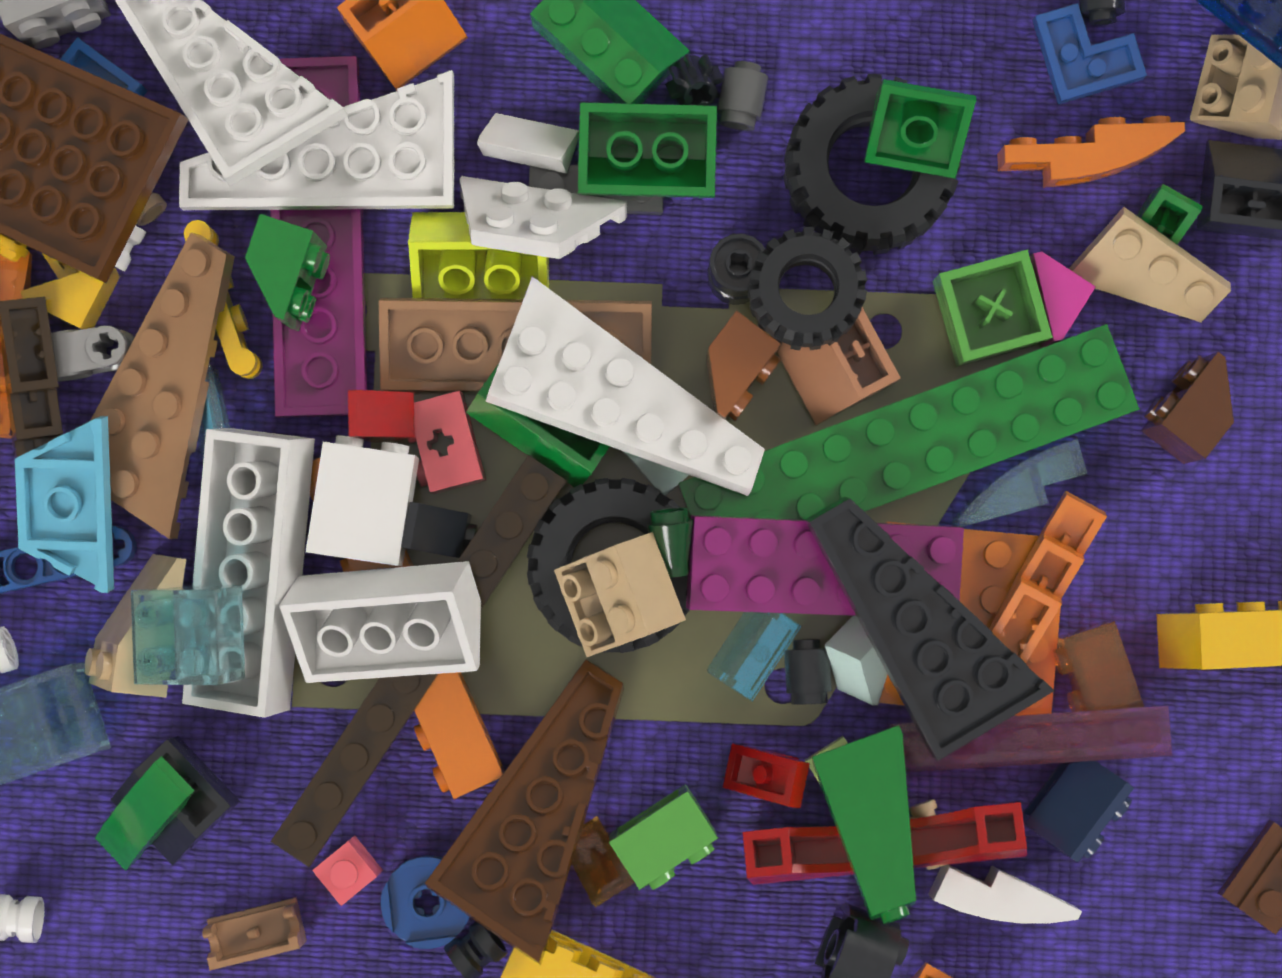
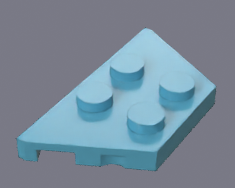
[15,416,114,593]

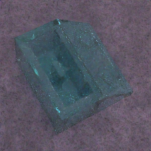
[131,585,245,685]

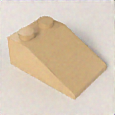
[85,554,186,698]

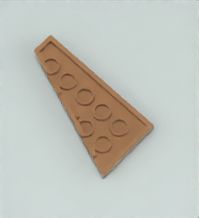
[90,233,235,539]

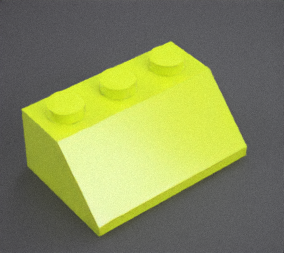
[408,212,549,299]

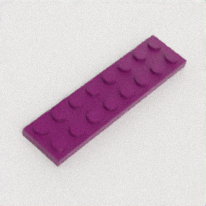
[270,56,367,418]

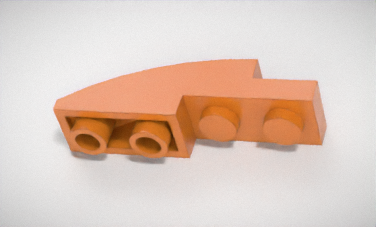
[997,116,1185,188]

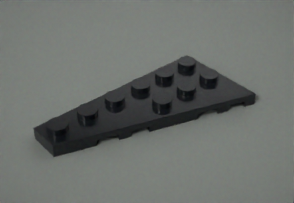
[805,497,1055,761]

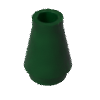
[647,508,693,578]

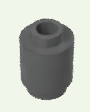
[717,61,768,131]

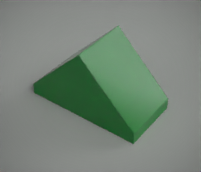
[1137,184,1203,245]

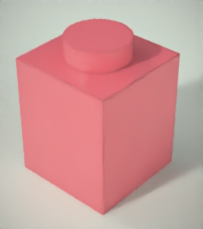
[312,835,383,906]

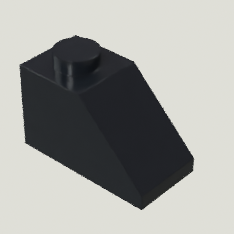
[401,502,478,558]

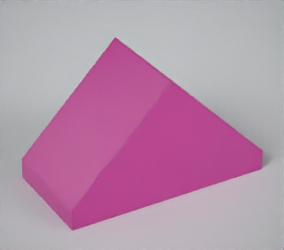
[1030,252,1096,348]

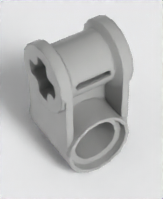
[51,326,135,381]

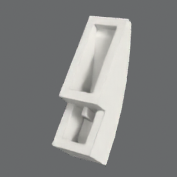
[928,864,1082,924]

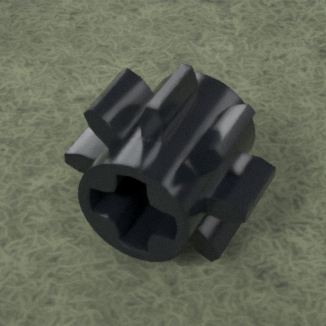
[665,54,724,106]

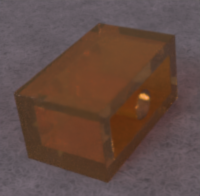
[1052,621,1145,726]

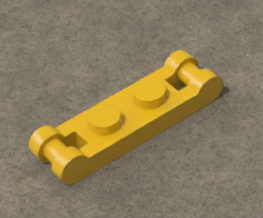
[184,220,263,379]

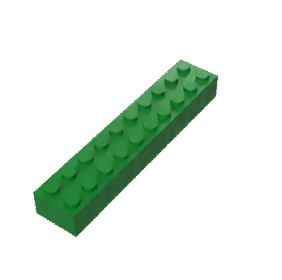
[678,324,1140,520]

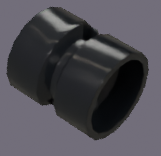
[707,233,765,305]

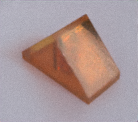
[572,816,635,908]

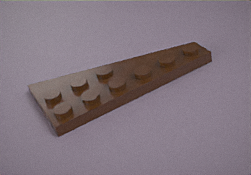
[425,660,624,966]

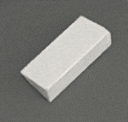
[477,113,579,174]

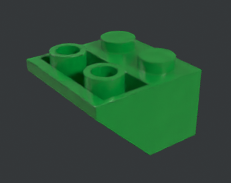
[245,214,330,331]

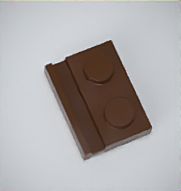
[1217,820,1282,935]

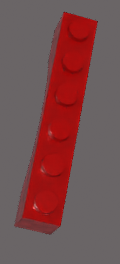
[742,802,1027,885]

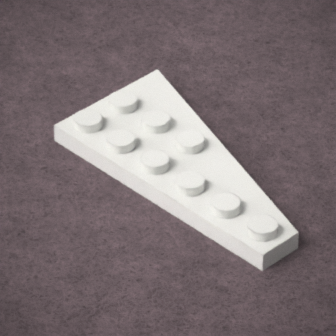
[115,0,348,186]
[179,70,454,210]
[486,276,765,496]

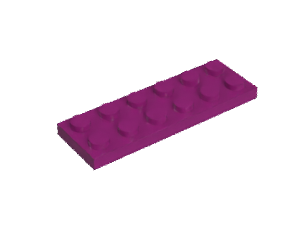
[686,515,964,616]

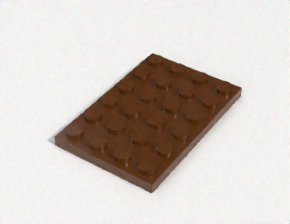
[0,34,189,283]

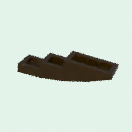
[0,297,63,458]

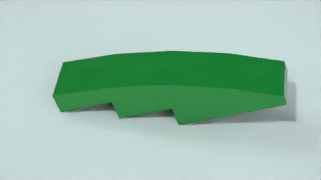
[95,756,194,871]

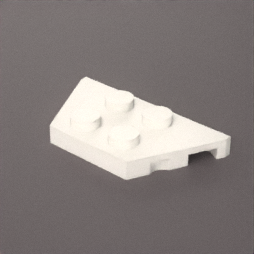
[459,176,627,259]

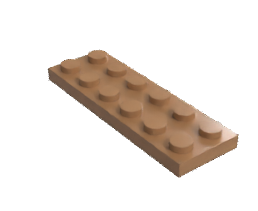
[379,298,652,391]

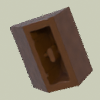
[1141,352,1234,464]

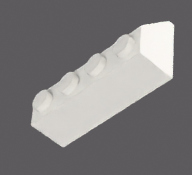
[279,561,481,683]

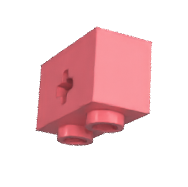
[408,390,486,494]

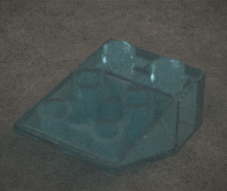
[0,662,111,785]

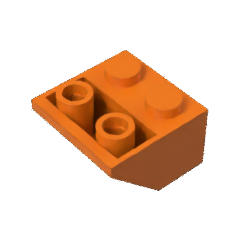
[337,0,468,91]

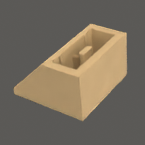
[1189,34,1282,140]
[554,532,686,657]

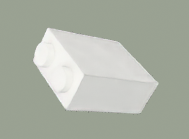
[306,435,419,567]

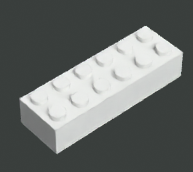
[182,428,315,718]

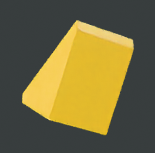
[20,268,120,329]

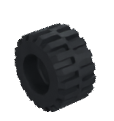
[748,227,867,351]

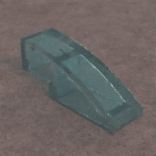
[952,439,1088,527]

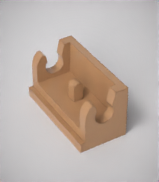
[202,897,307,971]

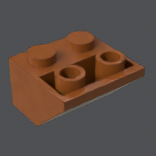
[706,310,781,421]

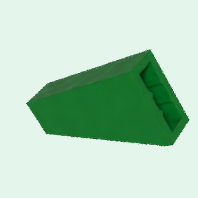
[812,725,916,924]

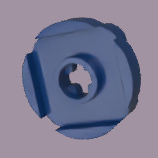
[381,855,469,949]

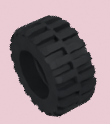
[783,74,961,255]
[527,478,690,653]

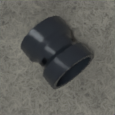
[444,921,508,978]

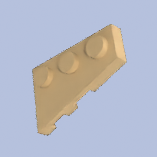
[1069,207,1231,322]

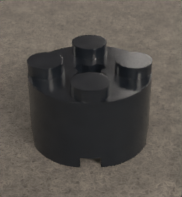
[813,903,909,978]

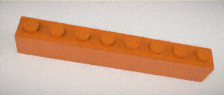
[310,458,505,799]

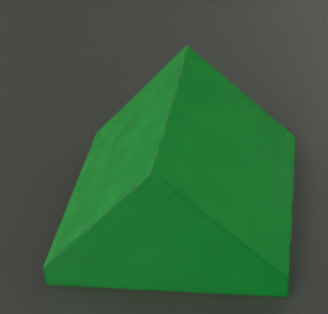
[865,79,976,179]

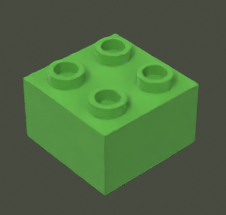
[932,249,1053,367]
[609,783,718,890]

